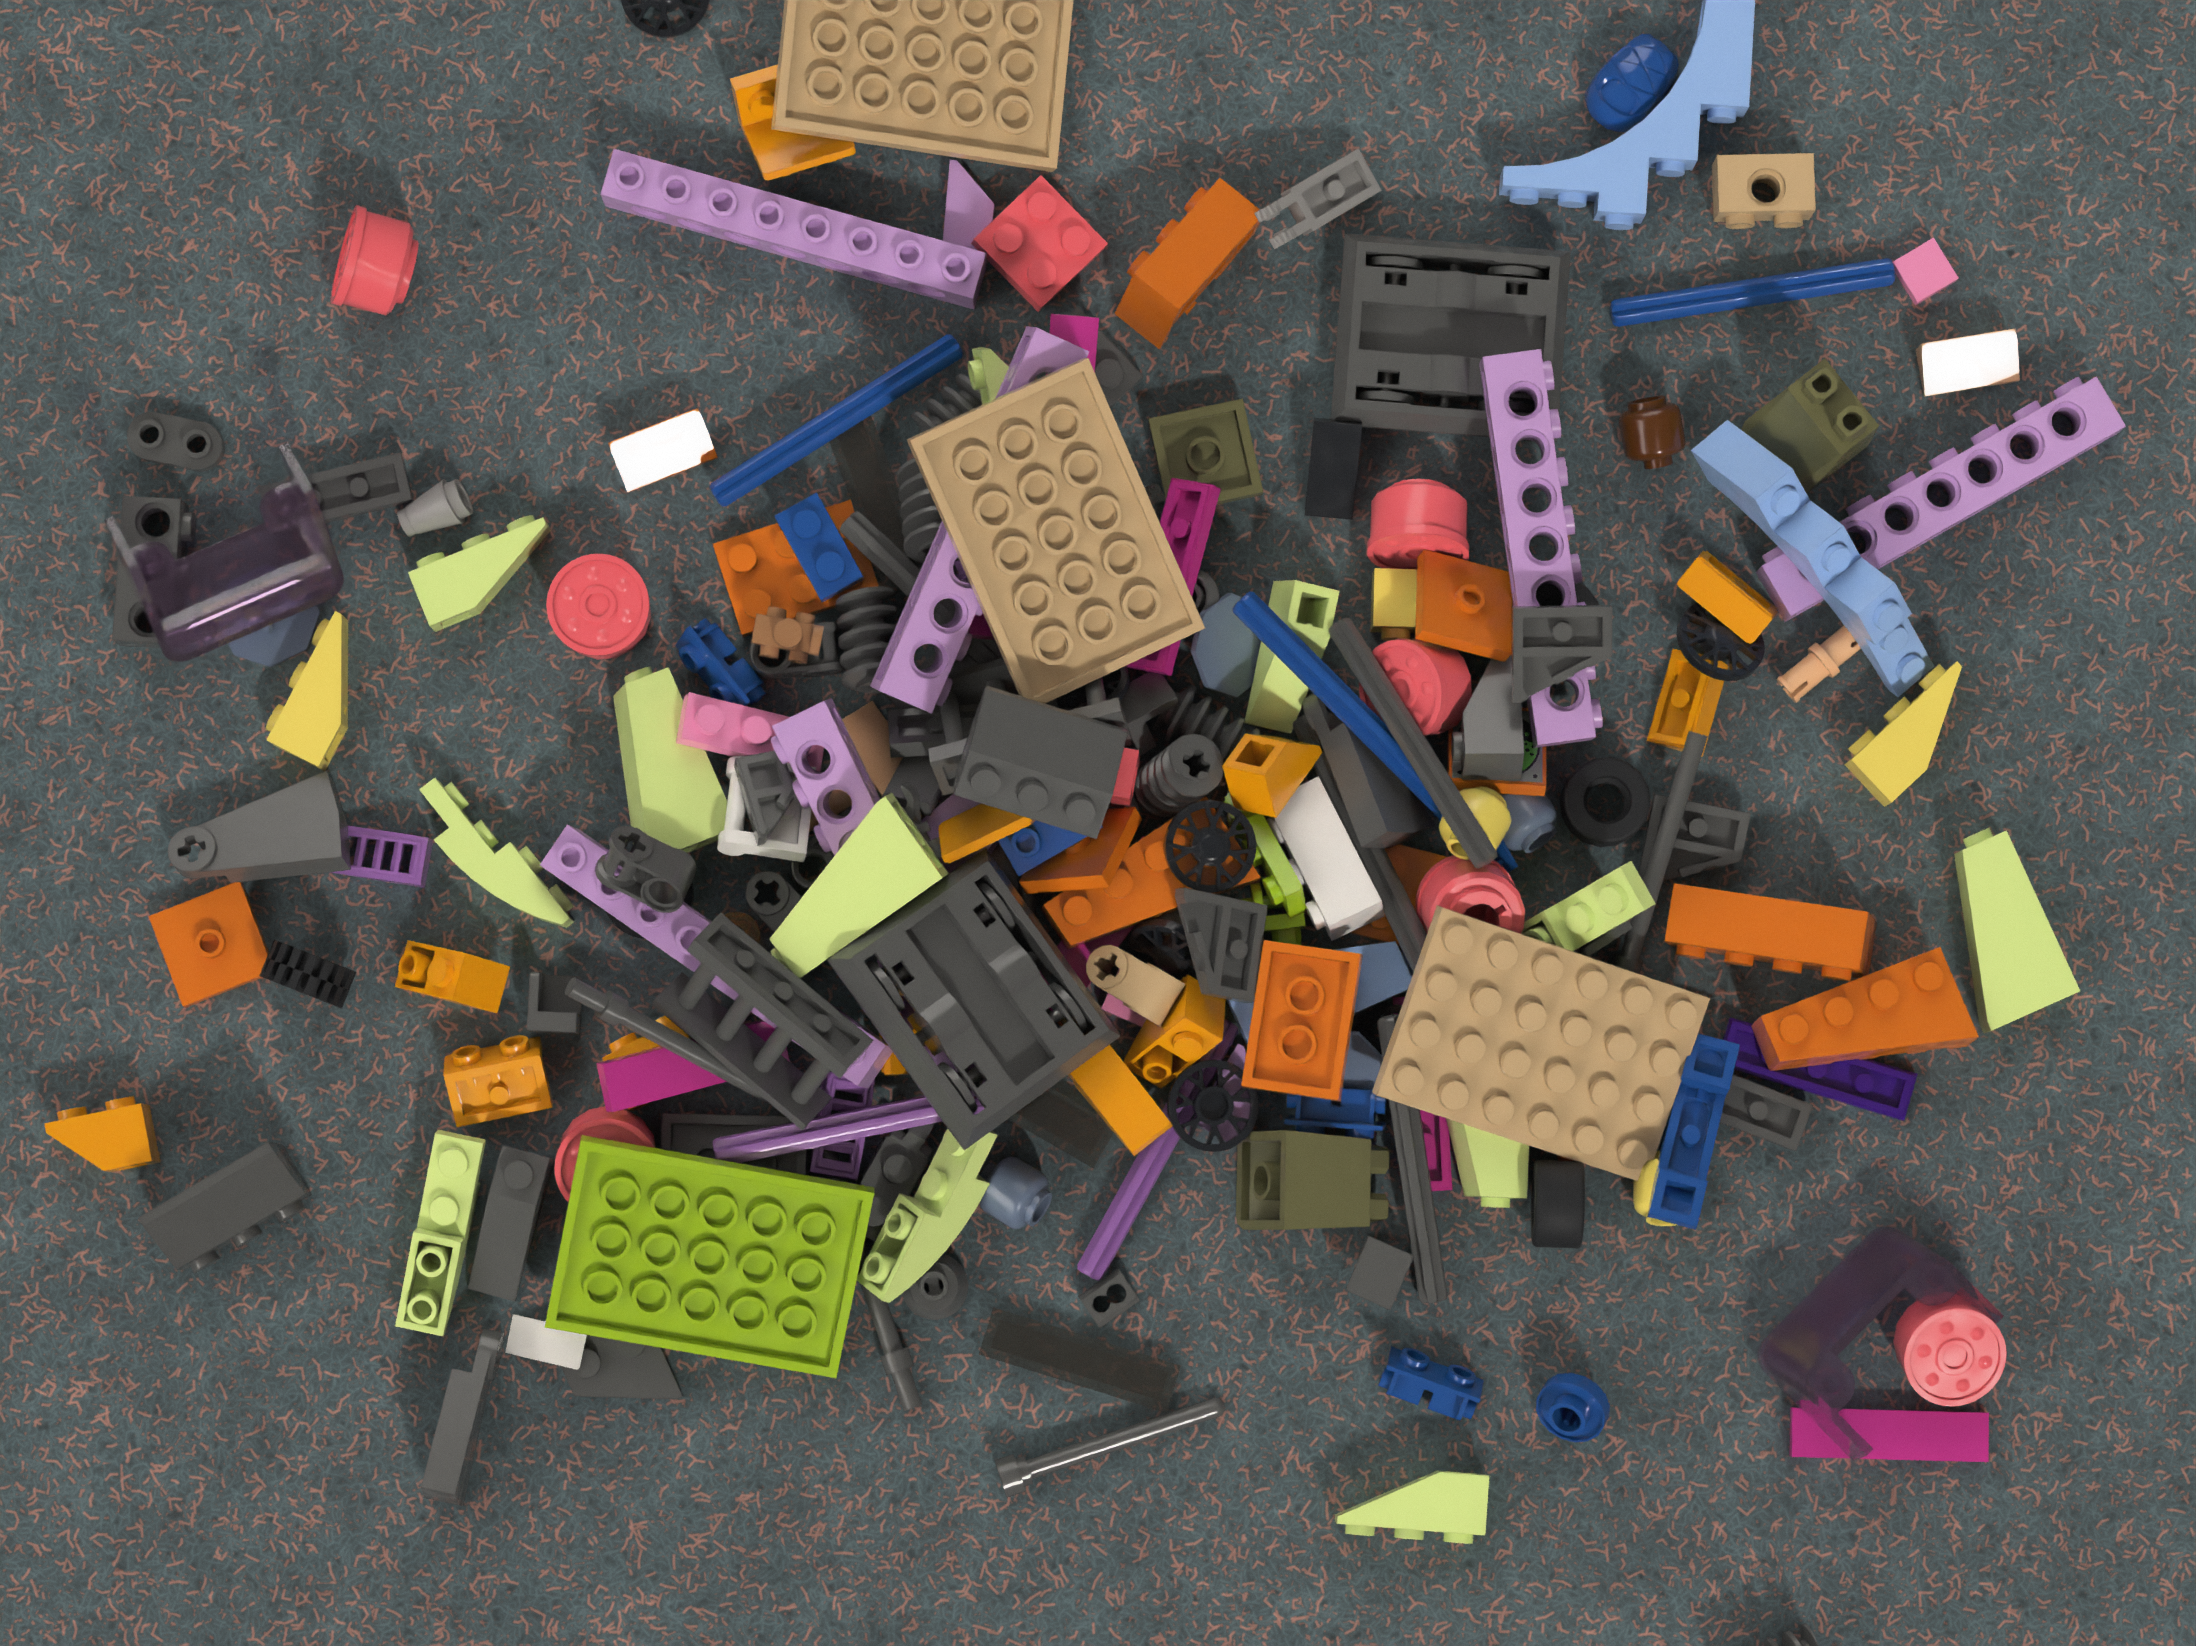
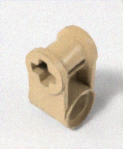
[1086,945,1186,1027]

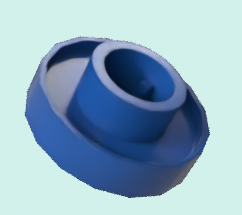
[1536,1373,1610,1442]

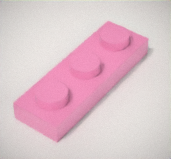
[676,692,824,772]

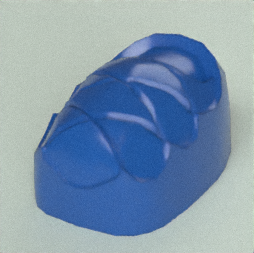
[1584,34,1679,132]

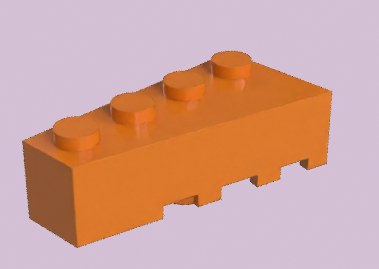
[1041,796,1261,950]
[1664,883,1877,981]
[1751,947,1979,1071]

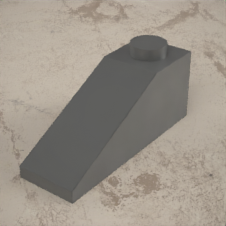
[1451,654,1524,780]
[468,1145,555,1302]

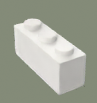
[1266,776,1384,941]

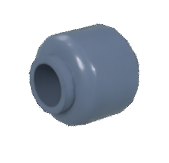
[1500,794,1558,853]
[979,1157,1052,1229]

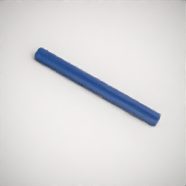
[1610,258,1895,327]
[710,334,963,507]
[1232,591,1440,813]

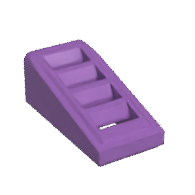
[329,826,433,888]
[808,1072,875,1181]

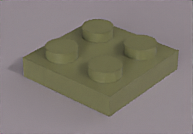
[1148,398,1263,505]

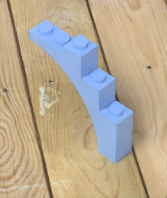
[1499,0,1755,230]
[1691,420,1934,697]

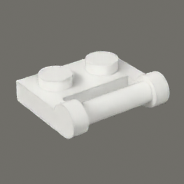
[717,756,816,862]

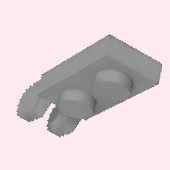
[1254,148,1382,249]

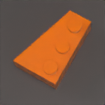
[1114,178,1260,349]

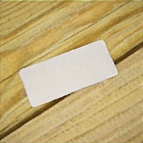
[505,1314,587,1370]

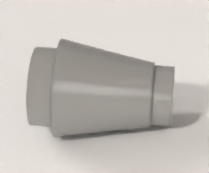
[397,479,473,537]

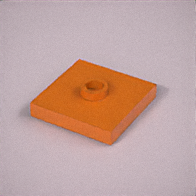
[1415,549,1513,662]
[1019,807,1142,894]
[148,882,269,1008]

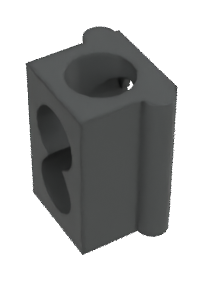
[1078,1269,1140,1328]

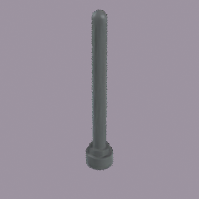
[995,1398,1225,1498]

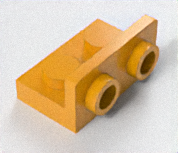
[443,1035,553,1127]

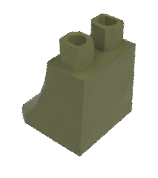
[1741,359,1879,494]
[1236,1130,1389,1230]

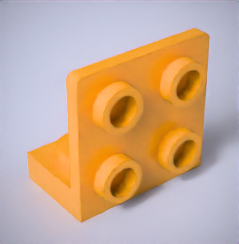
[730,64,856,181]

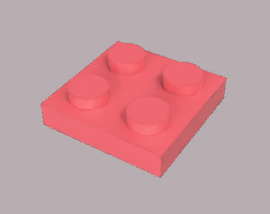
[971,175,1108,312]

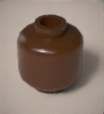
[1619,395,1686,469]

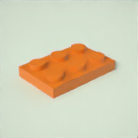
[713,499,879,637]
[1241,940,1363,1102]

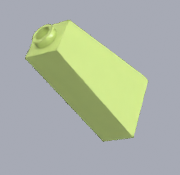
[613,667,727,853]
[769,793,949,978]
[1954,828,2080,1033]
[1446,1118,1529,1208]

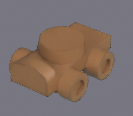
[751,607,824,664]

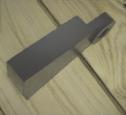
[1303,693,1435,848]
[168,771,351,883]
[421,1329,505,1506]

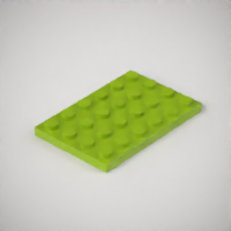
[545,1135,874,1378]

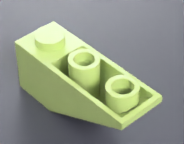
[408,515,551,632]
[1244,580,1339,734]
[1335,1470,1489,1544]

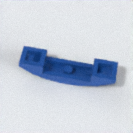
[1647,1033,1740,1230]

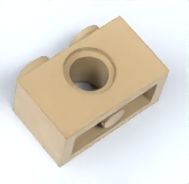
[1712,153,1816,229]

